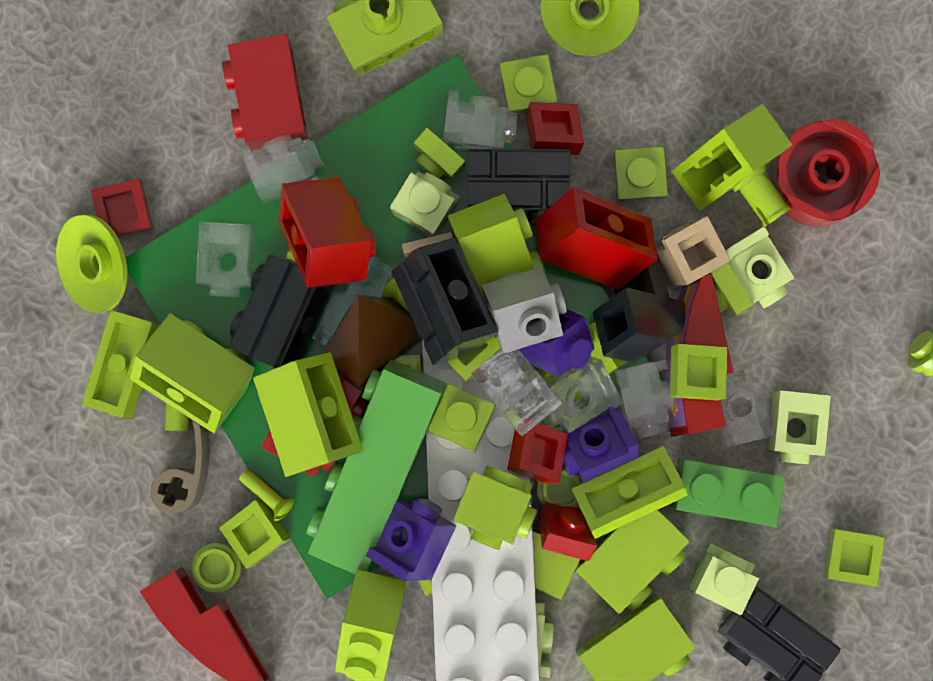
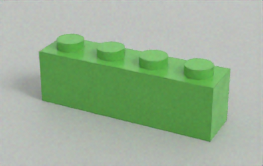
[306,360,447,575]

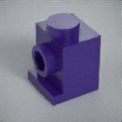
[516,309,595,377]
[562,403,639,484]
[366,497,456,582]

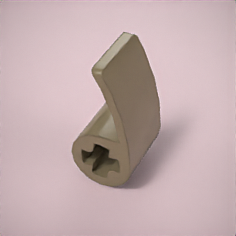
[150,420,210,514]

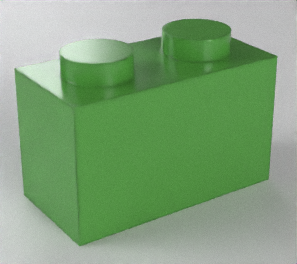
[670,458,785,527]

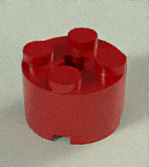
[768,119,880,227]

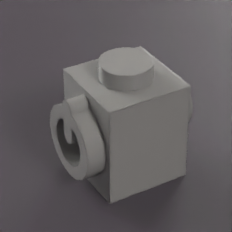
[481,267,567,354]

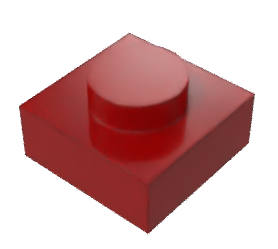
[525,102,584,155]
[90,178,154,237]
[507,419,568,484]
[538,502,597,561]

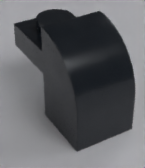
[593,254,685,361]

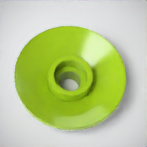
[540,0,639,56]
[56,214,127,313]

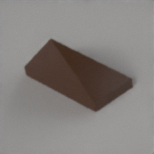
[323,295,420,391]

